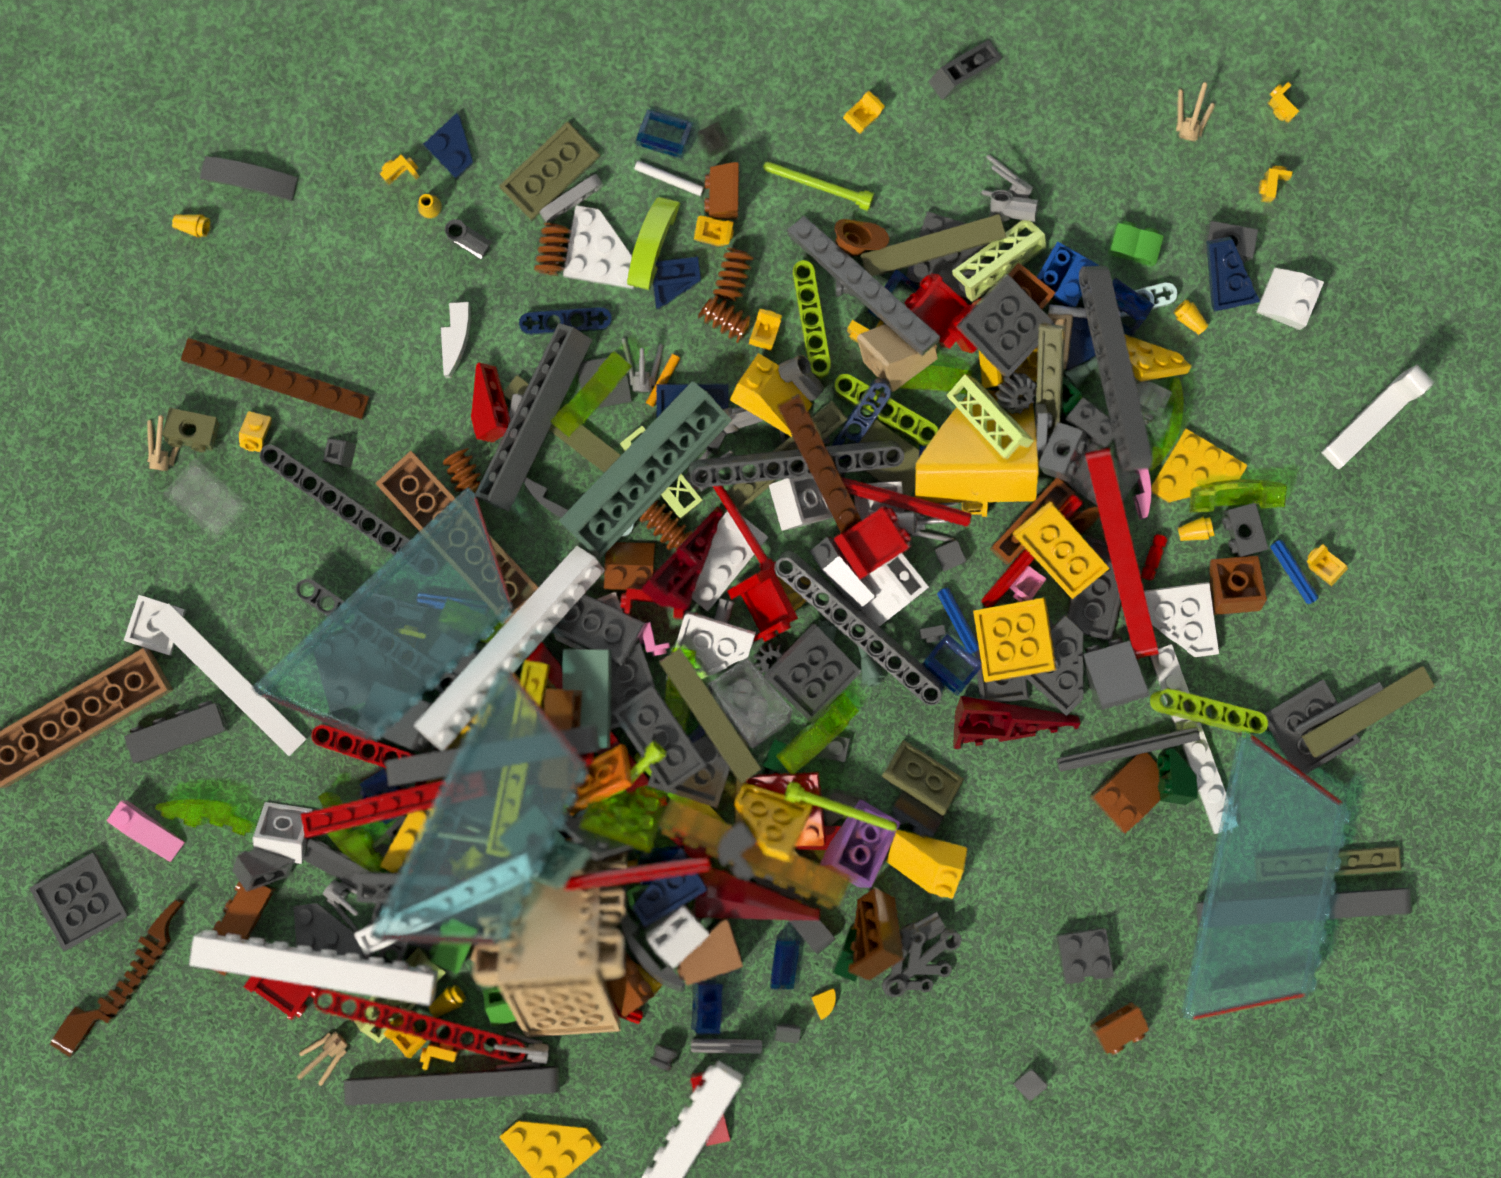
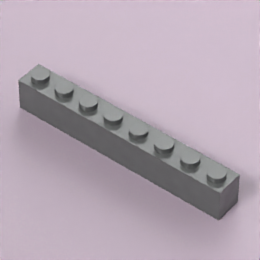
[475,323,592,512]

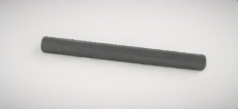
[1057,727,1200,772]

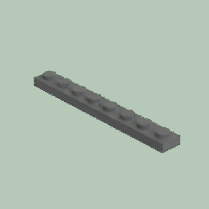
[787,216,940,356]

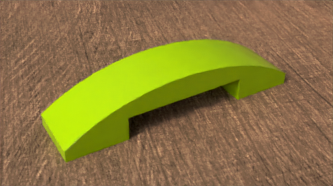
[627,197,680,290]

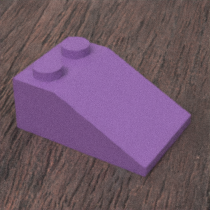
[820,800,901,888]

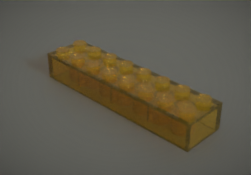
[658,799,851,909]

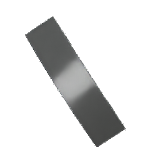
[199,156,298,201]
[524,478,568,518]
[620,914,685,992]

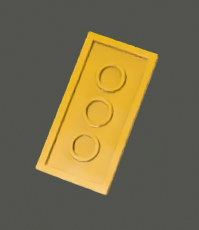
[1013,501,1110,599]

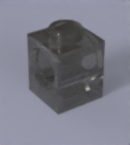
[697,122,729,159]

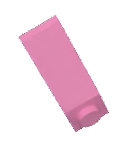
[106,800,185,862]

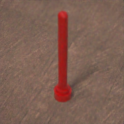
[712,485,776,572]

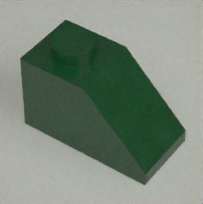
[832,926,858,982]

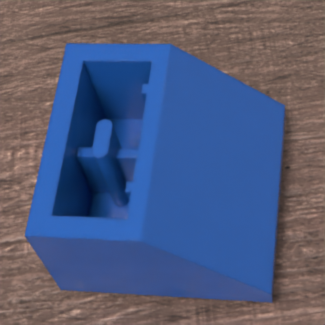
[1037,241,1099,308]

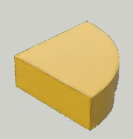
[811,988,836,1020]

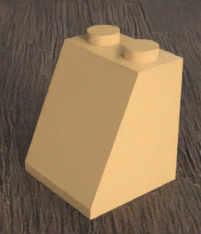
[857,324,938,392]

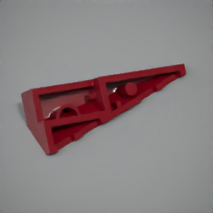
[641,506,724,610]
[953,696,1080,749]
[695,867,821,921]

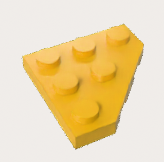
[1124,334,1191,382]
[1151,429,1248,503]
[735,783,812,861]
[499,1120,602,1178]

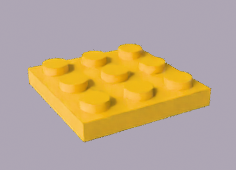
[973,598,1057,682]

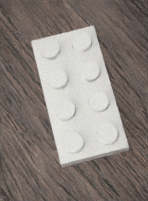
[692,511,768,611]

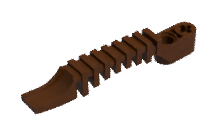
[50,899,185,1058]

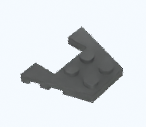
[540,790,639,860]

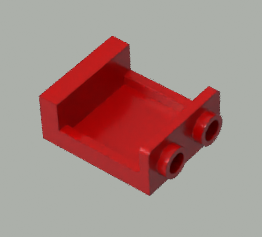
[905,273,971,349]
[834,506,912,579]
[727,567,798,642]
[621,588,685,620]
[243,975,322,1020]

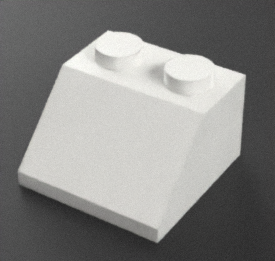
[1256,268,1324,330]
[769,476,833,531]
[253,802,312,864]

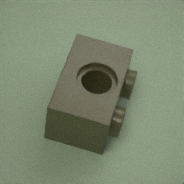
[162,408,219,452]

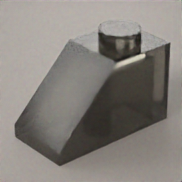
[821,787,869,826]

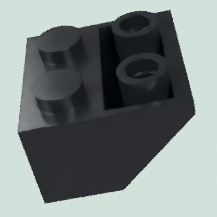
[889,790,946,838]

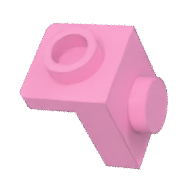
[1010,566,1046,602]
[639,622,671,656]

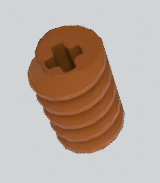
[534,223,572,276]
[713,248,754,301]
[698,295,751,344]
[442,448,481,502]
[640,500,693,551]

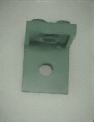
[498,804,592,889]

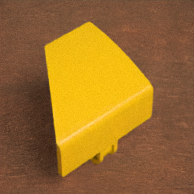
[915,390,1038,517]

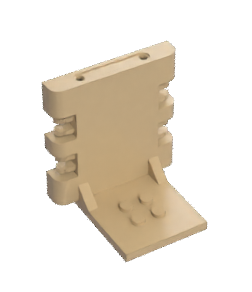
[473,838,628,1037]

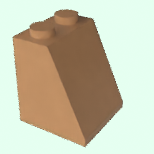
[676,918,743,985]

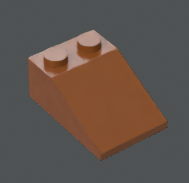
[1090,752,1160,833]

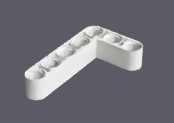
[1321,365,1434,470]

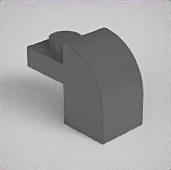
[718,822,756,880]

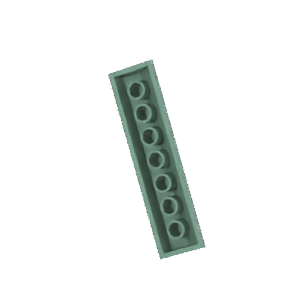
[559,381,732,559]

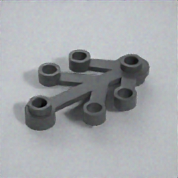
[882,928,962,997]

